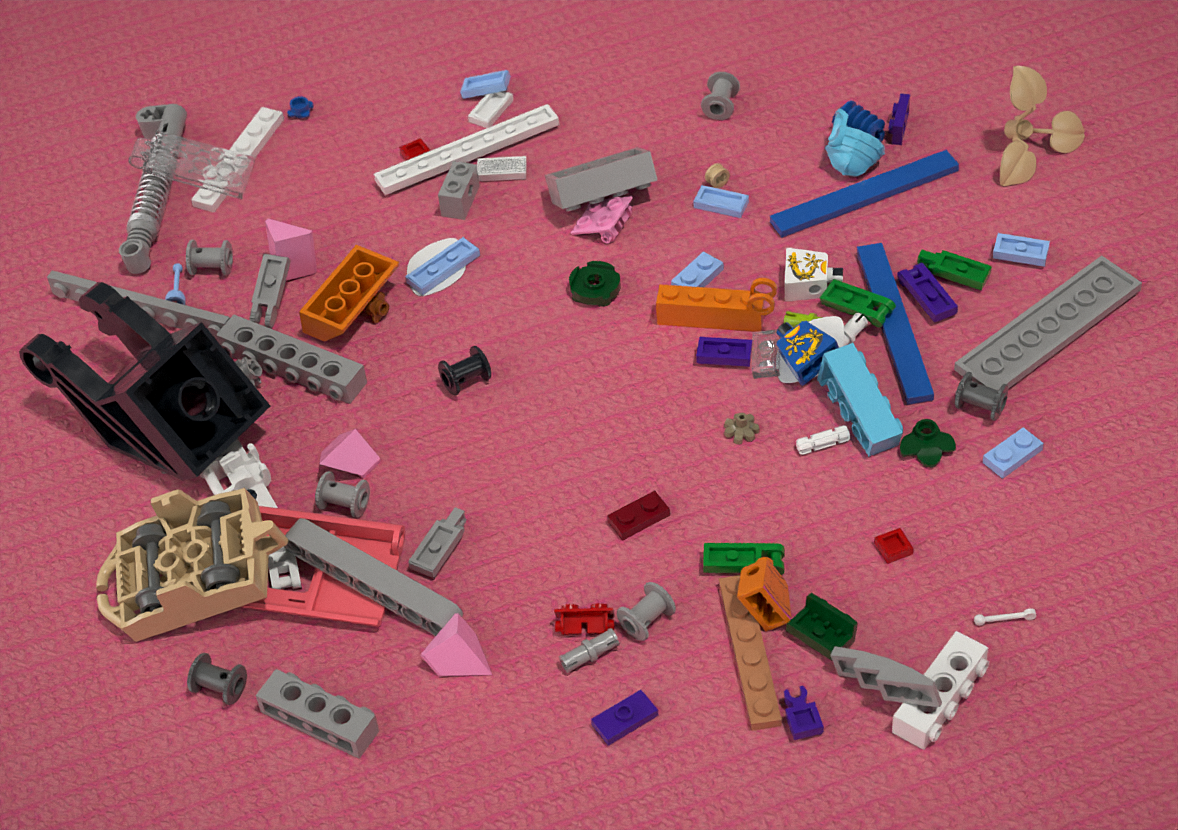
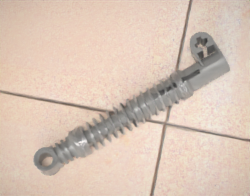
[119,104,187,274]

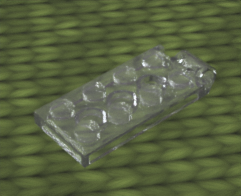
[128,130,256,199]

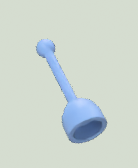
[165,263,186,305]

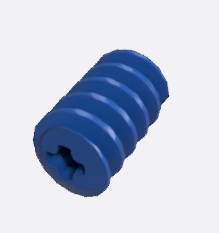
[832,100,885,142]

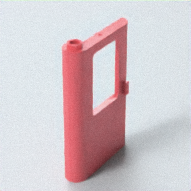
[240,506,405,627]

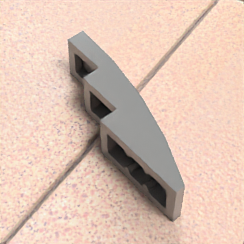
[830,646,942,707]

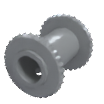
[701,72,740,120]
[186,240,233,275]
[315,471,370,518]
[617,582,676,641]

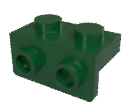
[786,593,858,661]

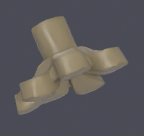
[724,413,760,445]

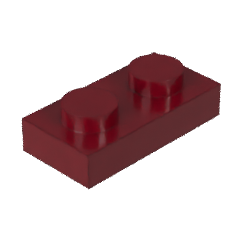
[607,490,670,541]

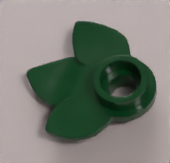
[900,419,956,468]

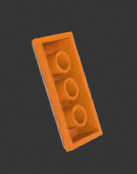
[299,245,400,342]

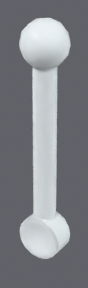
[974,608,1036,626]

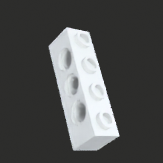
[892,631,990,750]

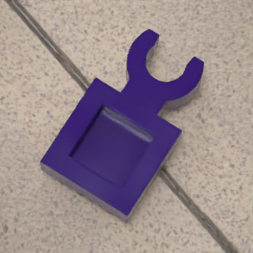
[784,686,824,740]

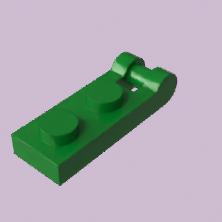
[820,279,896,328]
[703,543,785,575]

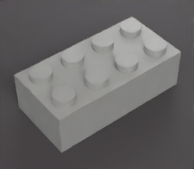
[545,147,657,211]

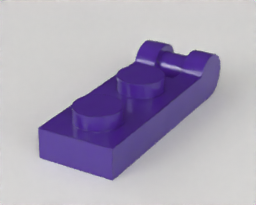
[897,263,958,323]

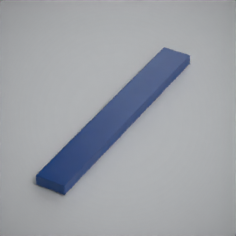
[770,150,959,238]
[857,243,934,405]

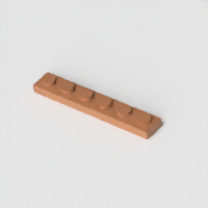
[719,575,782,731]

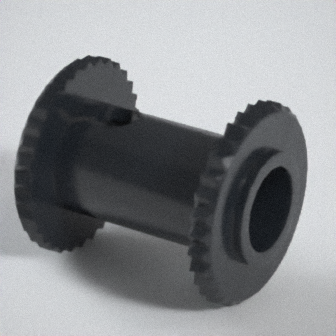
[438,346,491,395]

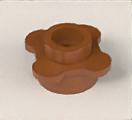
[365,292,389,323]

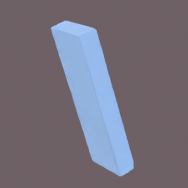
[405,237,480,295]

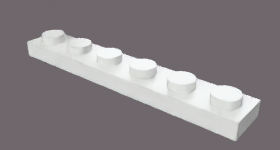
[191,107,284,212]

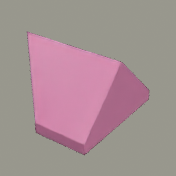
[319,429,381,479]
[421,613,492,676]

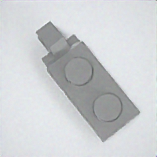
[408,507,467,578]

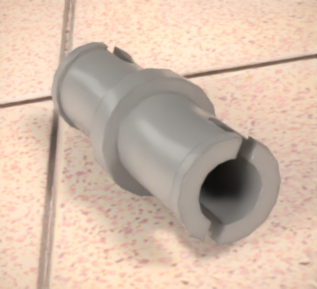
[559,628,620,673]

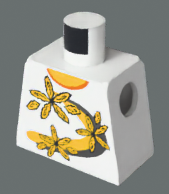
[785,248,843,301]

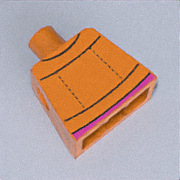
[737,557,792,631]

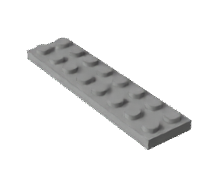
[954,256,1142,390]

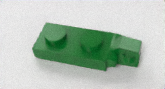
[917,249,992,290]

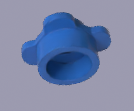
[287,96,314,118]

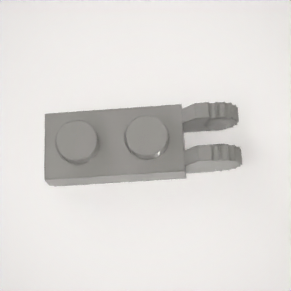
[250,254,291,328]

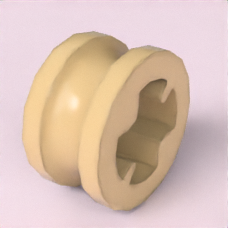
[705,163,730,188]

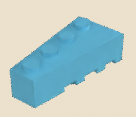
[817,343,903,457]

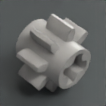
[235,357,262,387]

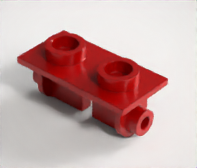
[554,603,615,635]

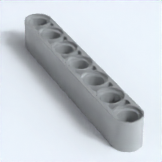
[284,518,463,636]

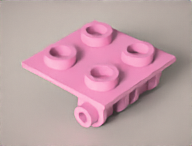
[571,196,632,244]

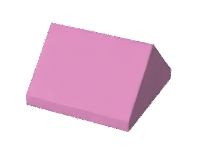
[265,219,317,280]

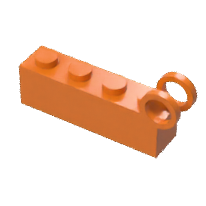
[656,278,777,332]

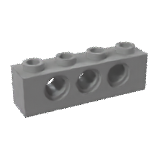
[256,669,379,759]

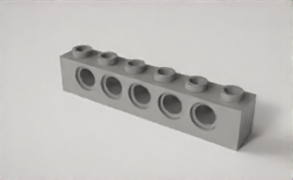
[216,315,367,404]

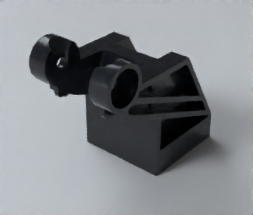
[19,282,271,480]

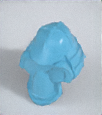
[825,108,885,177]

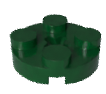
[569,261,621,307]

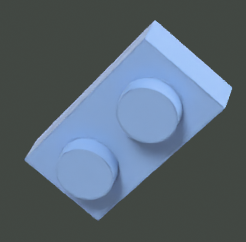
[993,233,1050,267]
[671,251,724,287]
[983,427,1044,479]

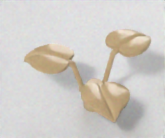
[1000,66,1085,186]

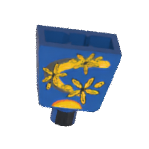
[776,321,839,386]

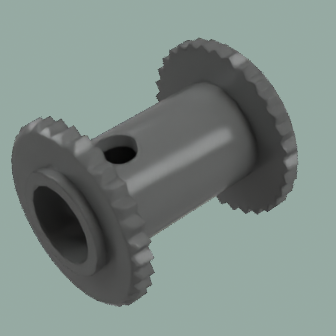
[955,372,1008,421]
[187,653,247,705]

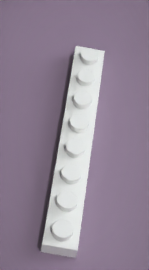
[374,104,559,195]

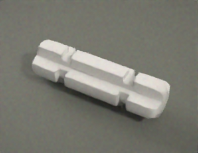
[796,425,850,455]

